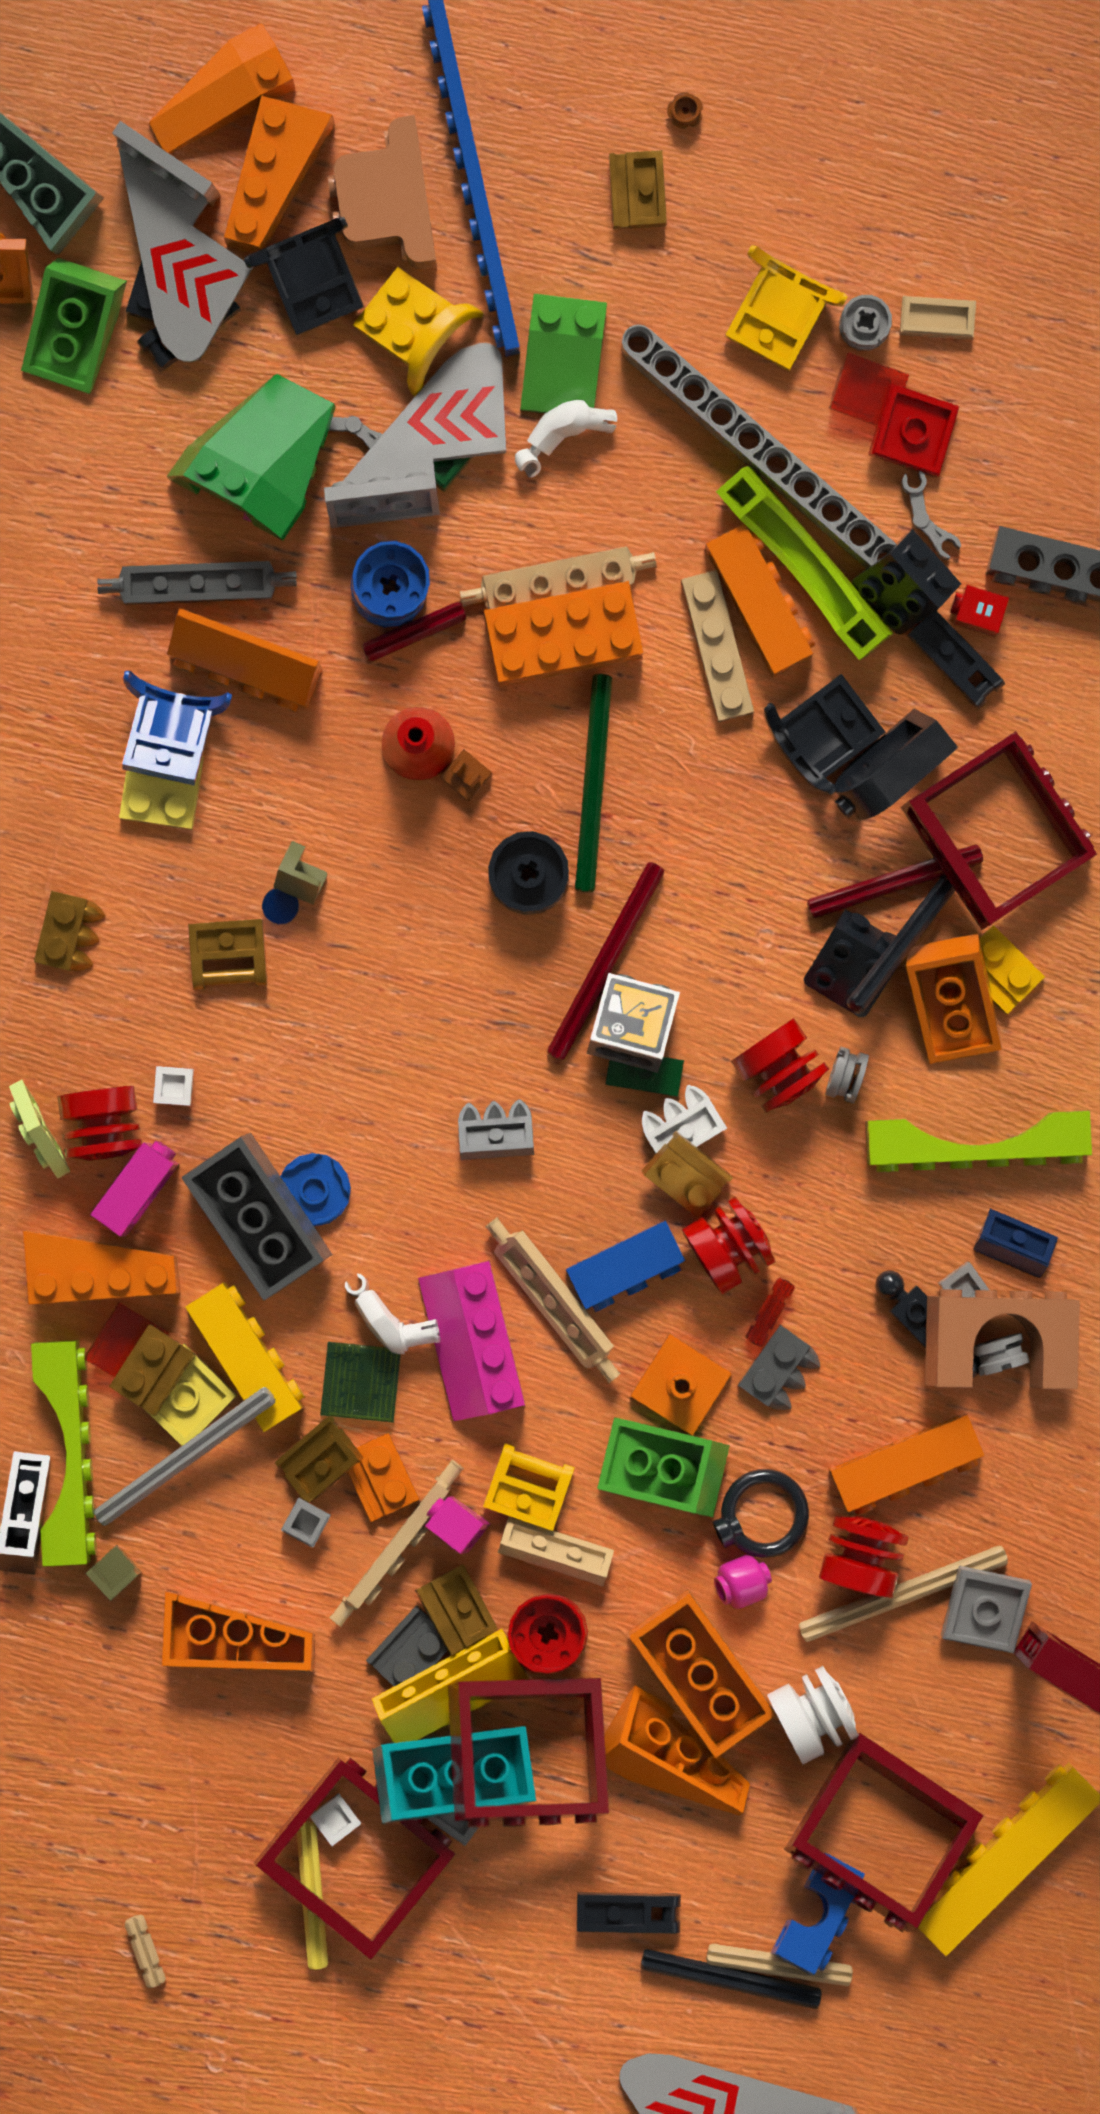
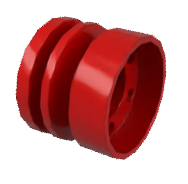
[730,1018,830,1113]
[57,1086,142,1161]
[682,1197,776,1295]
[818,1516,909,1598]
[507,1593,588,1674]

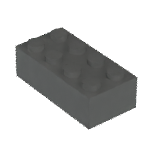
[181,1132,333,1300]

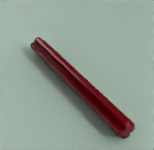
[547,862,664,1061]

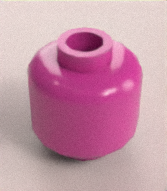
[714,1555,772,1609]

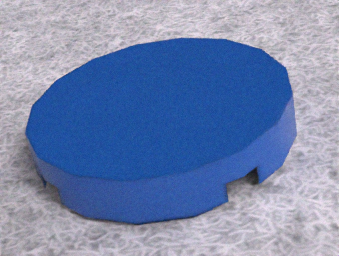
[280,1153,351,1227]

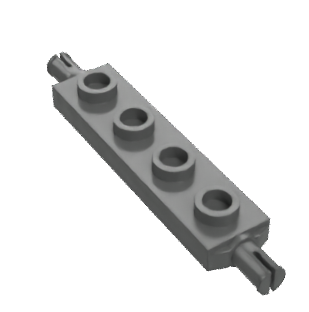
[97,561,297,605]

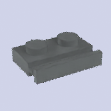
[366,1605,447,1686]

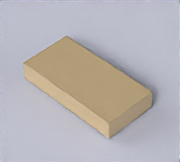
[900,296,976,340]

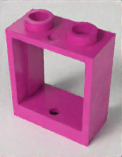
[90,1141,180,1236]

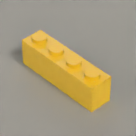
[185,1282,305,1432]
[372,1629,529,1743]

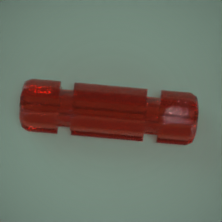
[745,1277,795,1347]

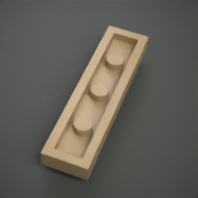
[681,570,754,722]

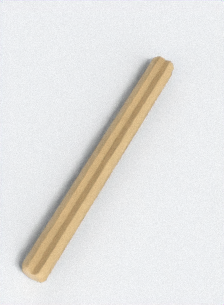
[799,1546,1008,1642]

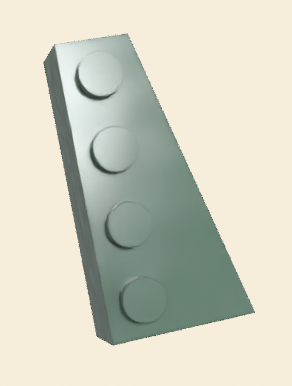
[0,112,104,255]

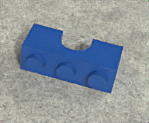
[770,1853,865,1975]

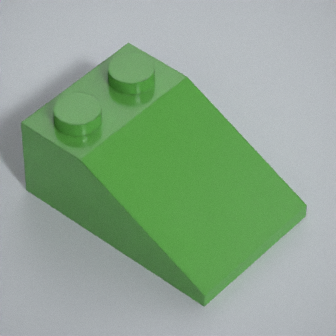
[21,258,127,394]
[520,294,607,414]
[597,1417,730,1517]

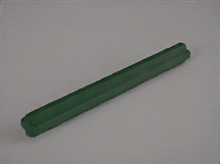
[575,674,612,892]

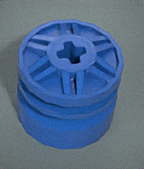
[351,541,430,628]

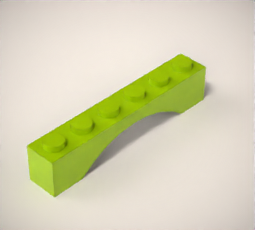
[716,466,893,660]
[865,1111,1092,1172]
[31,1340,97,1567]

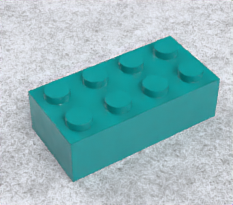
[372,1726,536,1824]

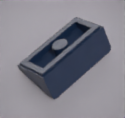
[973,1208,1058,1278]

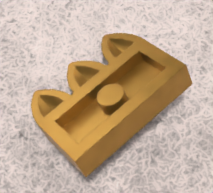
[34,891,106,972]

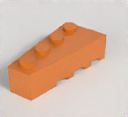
[224,96,335,253]
[23,1230,180,1305]

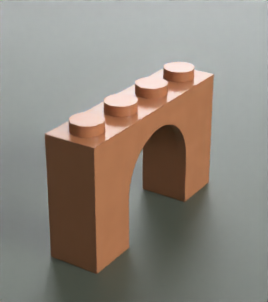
[925,1289,1080,1389]

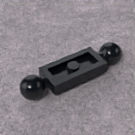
[875,1270,980,1378]

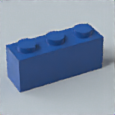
[566,1221,685,1312]

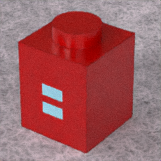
[949,585,1009,637]

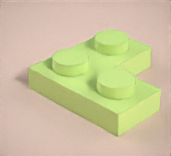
[9,1080,70,1179]

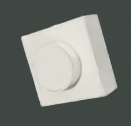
[153,1066,194,1106]
[310,1793,361,1846]

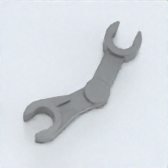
[329,416,383,450]
[901,471,961,560]

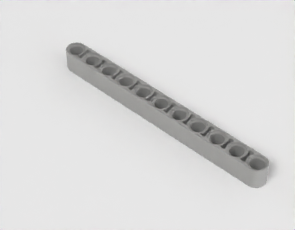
[621,325,896,569]

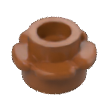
[667,92,703,129]

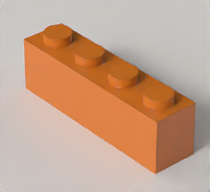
[705,524,815,678]
[829,1413,985,1515]

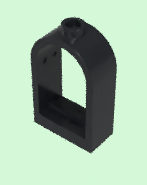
[834,709,958,820]

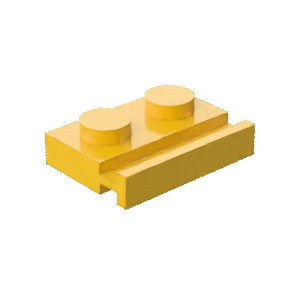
[980,925,1045,1015]

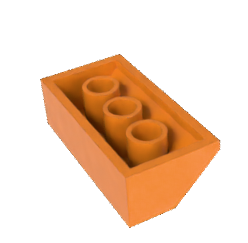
[167,608,322,713]

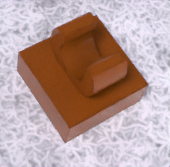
[440,749,492,802]

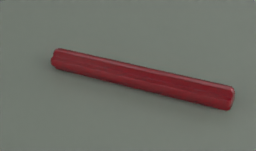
[807,844,984,918]

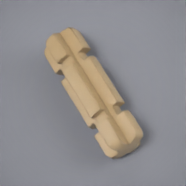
[124,1915,166,1988]

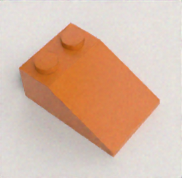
[906,933,1002,1064]

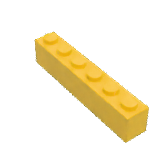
[918,1762,1100,1956]

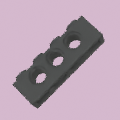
[986,526,1100,603]

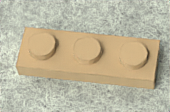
[497,1517,614,1586]

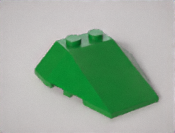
[167,374,336,541]

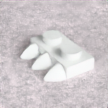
[642,1085,727,1153]

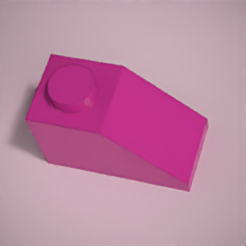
[426,1496,491,1554]

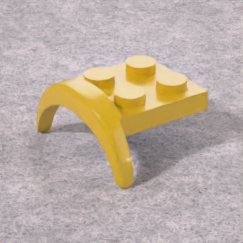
[725,245,848,372]
[353,267,484,396]

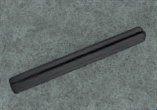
[847,875,955,1013]
[640,1949,822,2009]

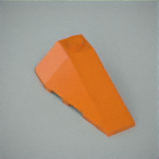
[149,23,295,154]
[604,1685,750,1816]

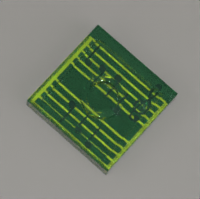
[320,1341,401,1423]

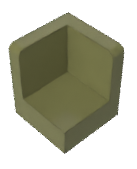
[273,841,327,905]
[86,1545,142,1601]

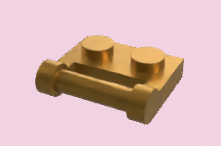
[188,919,267,991]

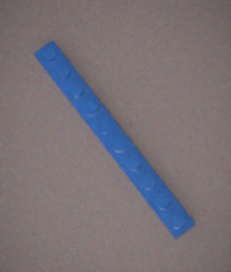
[422,0,520,357]

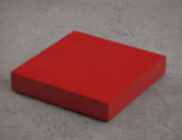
[868,384,960,478]

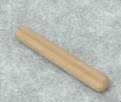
[706,1944,853,1986]

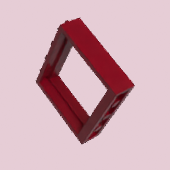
[900,731,1097,930]
[1014,1622,1100,1713]
[448,1678,609,1828]
[784,1733,984,1933]
[254,1758,455,1960]

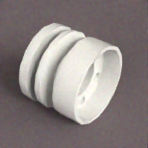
[767,1666,859,1764]

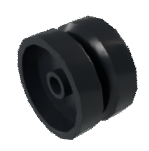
[488,831,569,915]

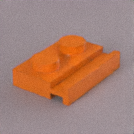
[348,1432,420,1522]

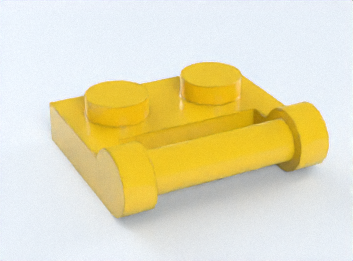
[483,1443,575,1531]

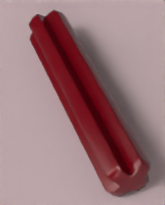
[362,602,466,662]

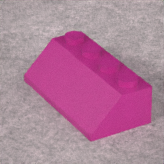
[418,1260,525,1421]

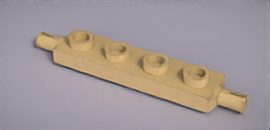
[460,547,657,609]
[485,1217,621,1383]
[329,1459,464,1627]

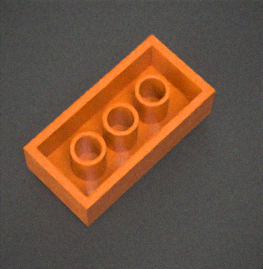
[484,581,644,687]
[628,1589,776,1758]

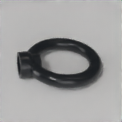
[712,1469,809,1558]

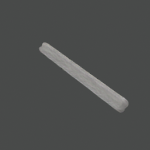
[94,1387,276,1526]

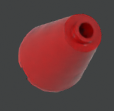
[382,707,455,780]

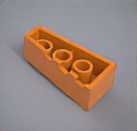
[162,1591,315,1671]

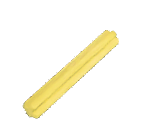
[297,1821,328,1970]

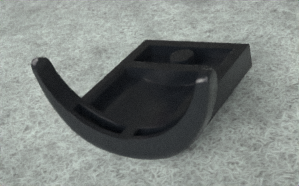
[244,217,365,335]
[764,674,886,795]

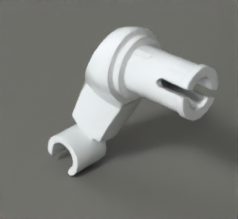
[515,400,617,478]
[345,1274,440,1354]

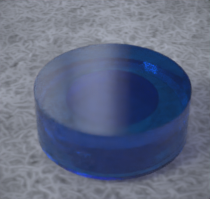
[262,888,300,925]

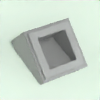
[281,1498,331,1548]

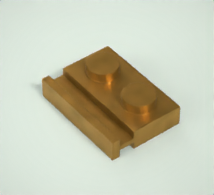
[609,150,667,229]
[642,1131,733,1218]
[109,1324,196,1416]
[274,1416,364,1503]
[415,1564,498,1656]

